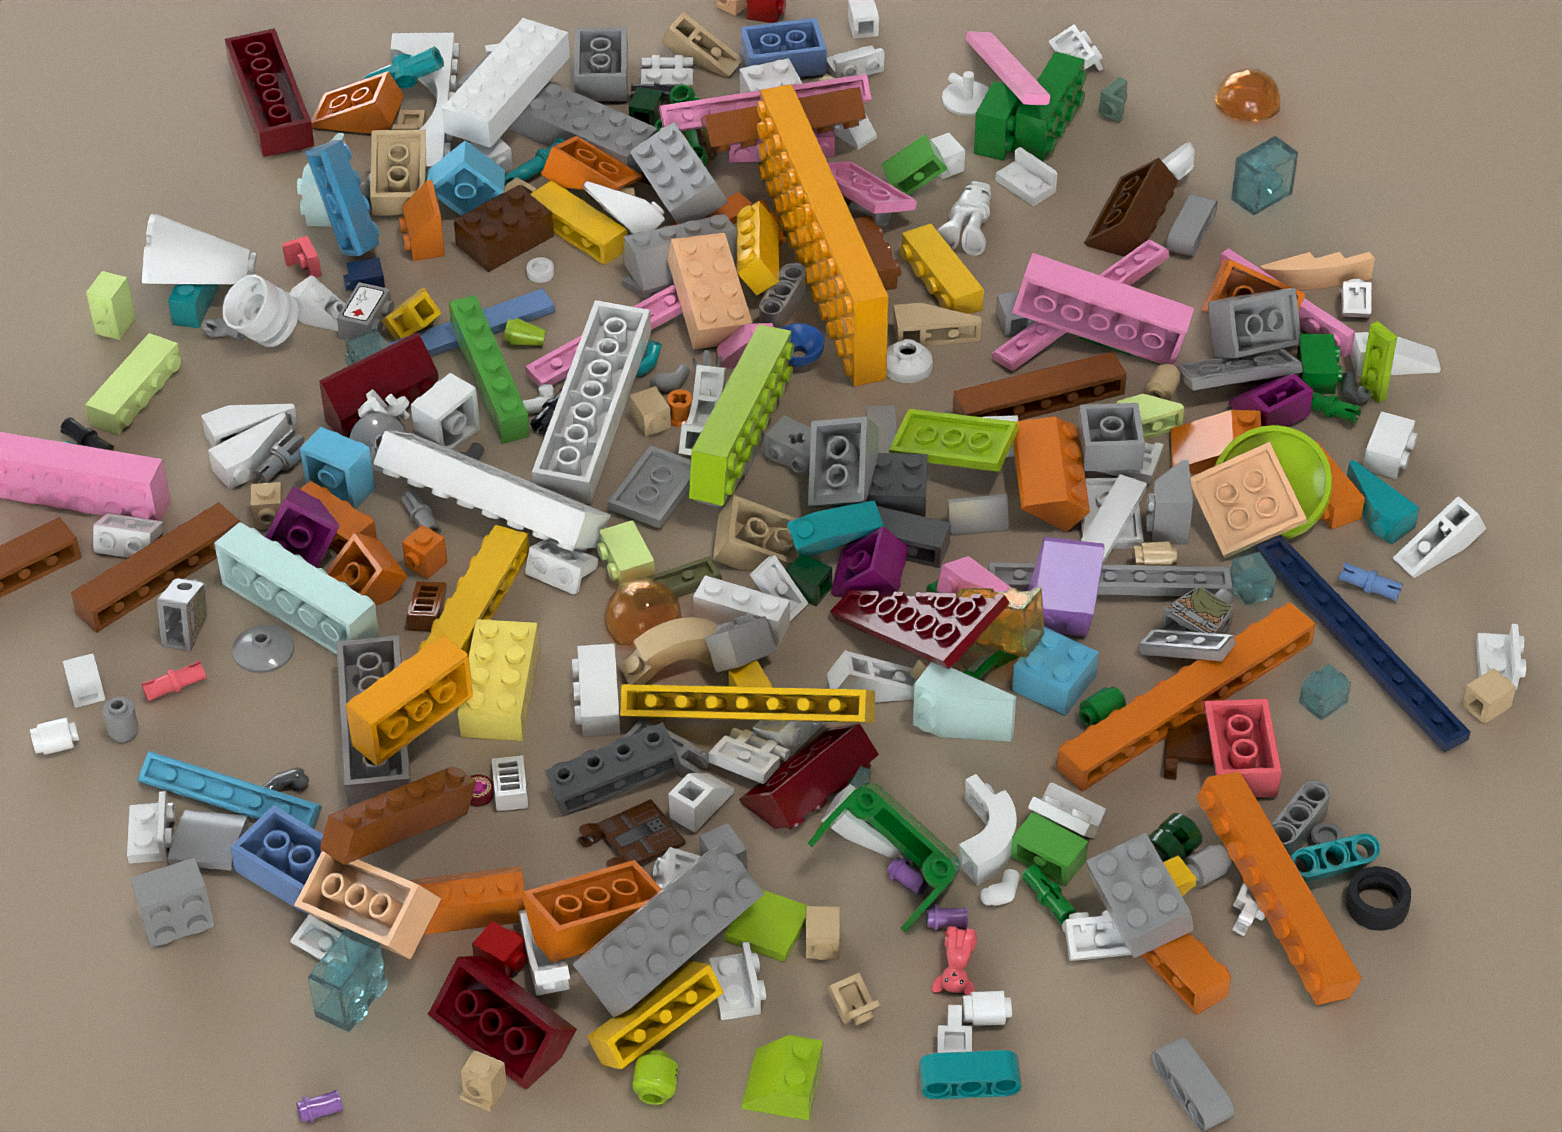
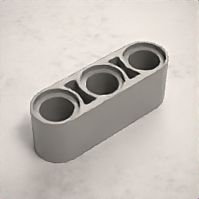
[1166,194,1218,257]
[759,262,806,328]
[1271,780,1330,855]
[1151,1038,1235,1131]

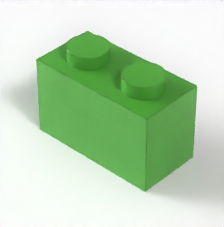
[882,134,948,195]
[1011,812,1088,887]

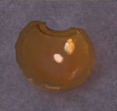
[1214,69,1280,121]
[604,578,683,645]

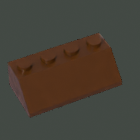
[1084,157,1179,256]

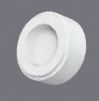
[526,257,554,283]

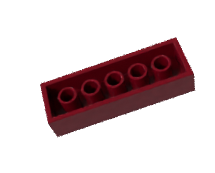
[224,28,315,157]

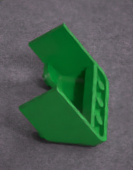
[808,783,961,932]

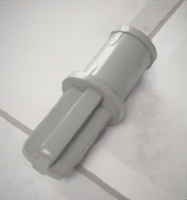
[402,490,441,535]

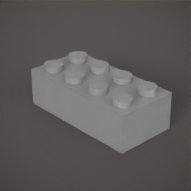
[629,122,728,224]

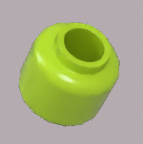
[632,1050,679,1105]

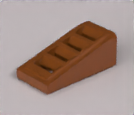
[407,581,447,631]

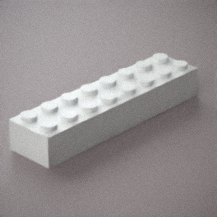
[532,300,651,505]
[373,431,610,552]

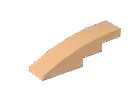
[1260,252,1375,290]

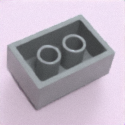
[574,27,628,102]
[1086,833,1194,958]

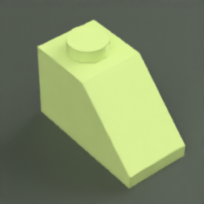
[1117,393,1184,440]

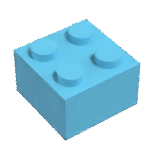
[428,140,505,216]
[300,427,375,509]
[1012,627,1099,716]

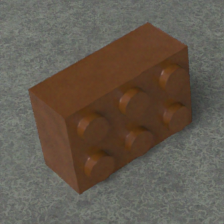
[453,185,554,272]

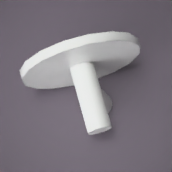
[942,71,989,117]

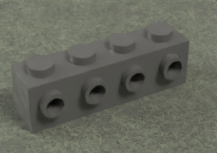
[544,723,681,816]

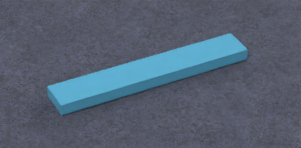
[137,751,322,829]

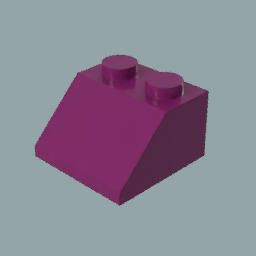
[265,486,340,568]
[831,526,908,598]

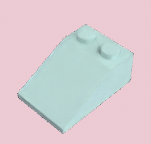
[297,133,345,227]
[913,662,1016,742]

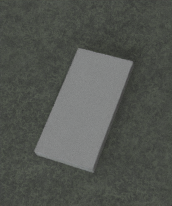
[1175,348,1302,390]

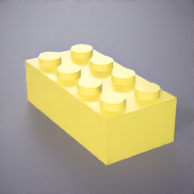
[458,619,539,741]

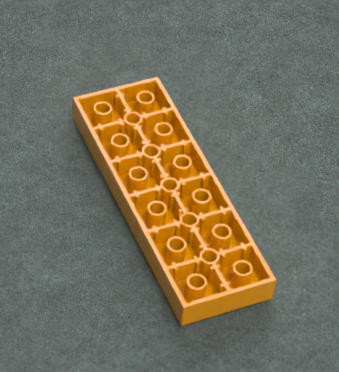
[757,84,888,387]

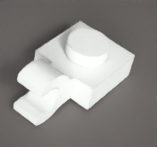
[1232,882,1265,936]
[937,1005,972,1053]

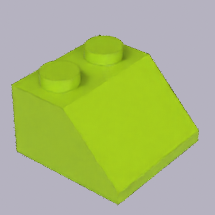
[741,1035,823,1121]

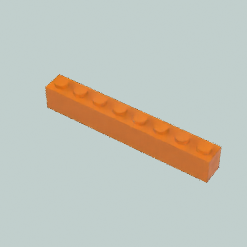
[1197,771,1362,1005]

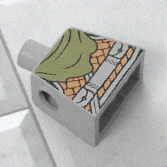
[157,578,207,652]
[1161,587,1233,634]

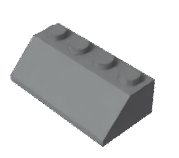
[623,214,737,294]

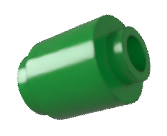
[1079,686,1126,726]

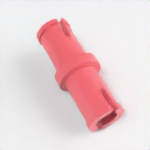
[141,660,207,702]

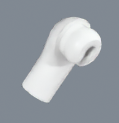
[522,384,556,414]
[980,869,1020,906]

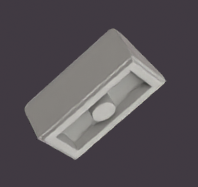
[947,494,1009,536]

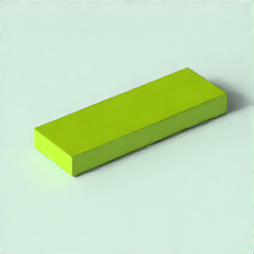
[1360,321,1397,403]

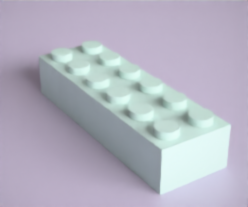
[214,522,380,654]

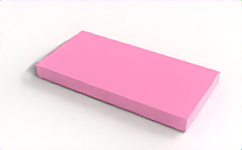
[828,161,917,214]

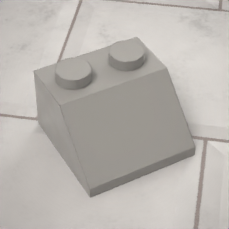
[1145,460,1193,544]

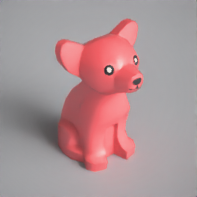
[932,926,977,995]

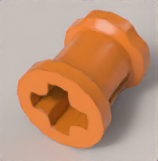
[667,389,693,428]

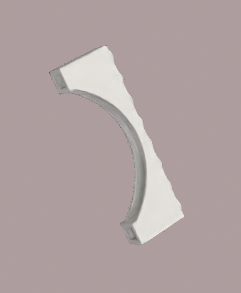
[390,33,460,180]

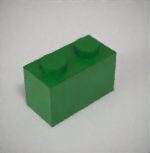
[1296,334,1343,394]

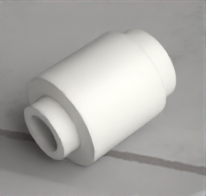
[30,717,79,755]
[962,991,1012,1026]

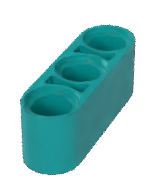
[1290,833,1381,882]
[919,1050,1022,1099]

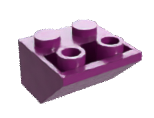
[1228,374,1314,427]

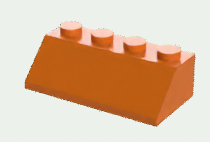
[1013,416,1090,532]
[522,860,662,963]
[409,866,525,935]

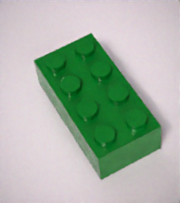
[1014,51,1087,162]

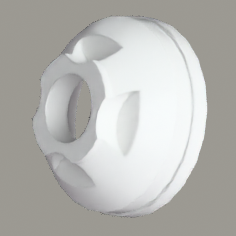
[1162,142,1195,180]
[886,339,933,383]

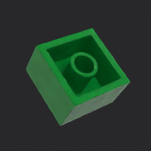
[974,81,1022,161]

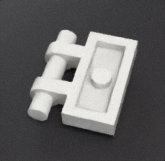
[641,55,693,89]
[709,728,791,784]

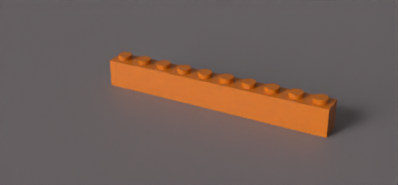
[1057,602,1316,792]

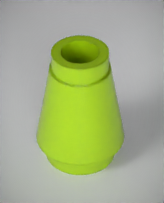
[504,318,546,346]

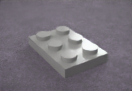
[608,445,691,528]

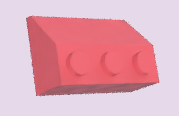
[1204,699,1282,798]

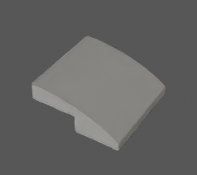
[168,810,248,871]

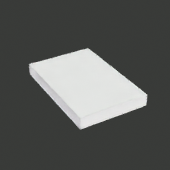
[1080,478,1144,549]

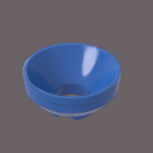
[780,323,825,367]

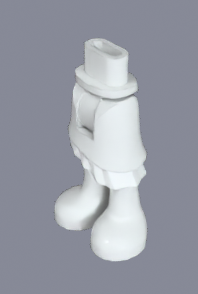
[937,181,991,256]

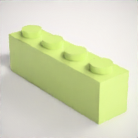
[85,333,182,435]

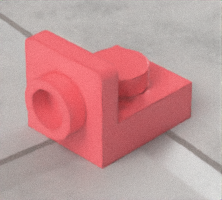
[282,236,322,278]

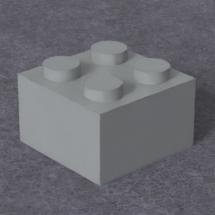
[1078,403,1145,471]
[130,857,215,948]

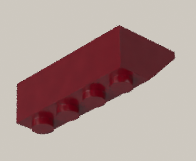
[319,332,439,438]
[739,723,879,830]
[428,956,577,1089]

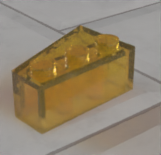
[957,588,1044,658]

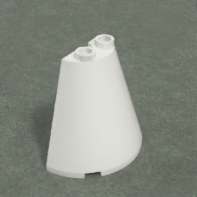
[142,214,256,284]

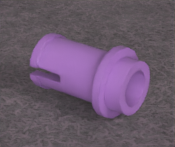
[887,857,929,896]
[927,904,968,931]
[296,1090,343,1124]

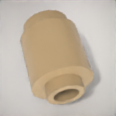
[1144,363,1181,401]
[1132,541,1177,566]

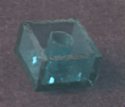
[1231,136,1298,216]
[308,928,387,1032]

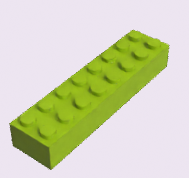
[689,324,795,506]

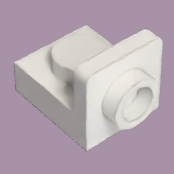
[1340,279,1372,318]

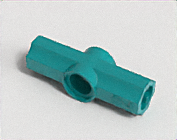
[365,46,444,89]

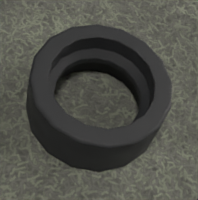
[1346,866,1411,931]

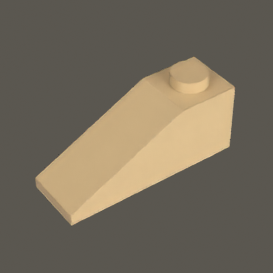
[661,12,744,78]
[893,303,982,346]

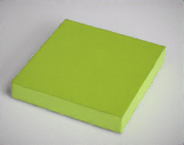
[724,889,809,962]

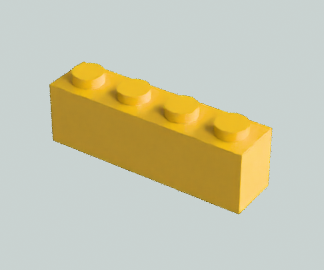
[531,180,628,265]
[737,201,779,296]
[899,223,984,314]
[587,961,724,1069]

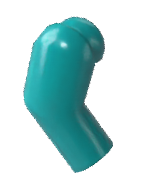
[636,340,662,377]

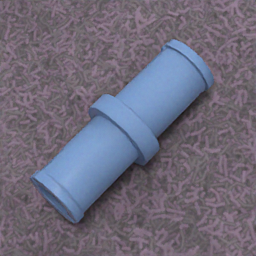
[1339,562,1403,601]

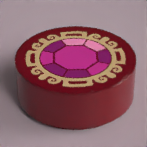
[470,774,495,806]

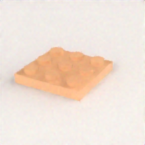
[1190,442,1307,559]

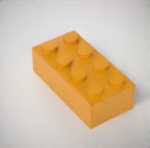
[345,635,473,766]

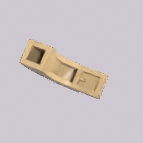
[619,617,718,685]

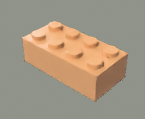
[667,233,753,349]
[294,851,441,960]

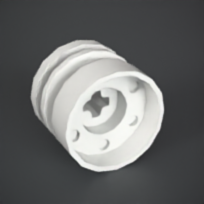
[223,274,299,347]

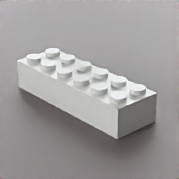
[442,18,570,148]

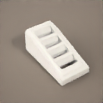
[492,755,529,812]

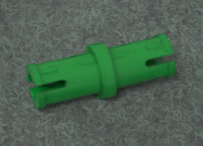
[1311,391,1362,424]
[1022,864,1077,924]

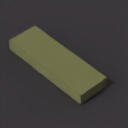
[627,556,722,611]

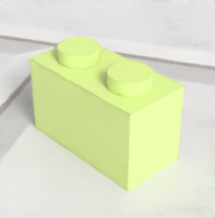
[86,271,136,340]
[596,520,655,591]

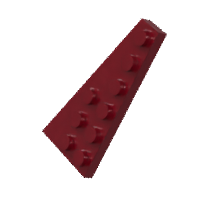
[830,590,1010,669]

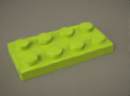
[889,409,1019,472]

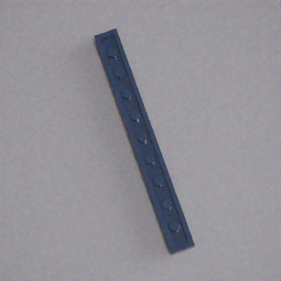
[1256,535,1471,752]

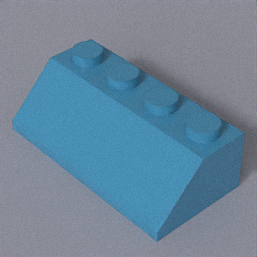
[304,140,380,256]

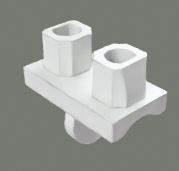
[358,389,410,440]

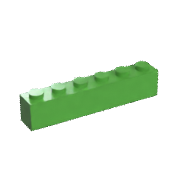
[449,295,529,444]

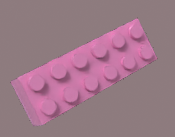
[1012,253,1194,365]
[0,432,171,521]

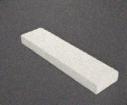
[1081,474,1147,565]

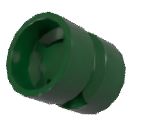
[1148,813,1202,862]

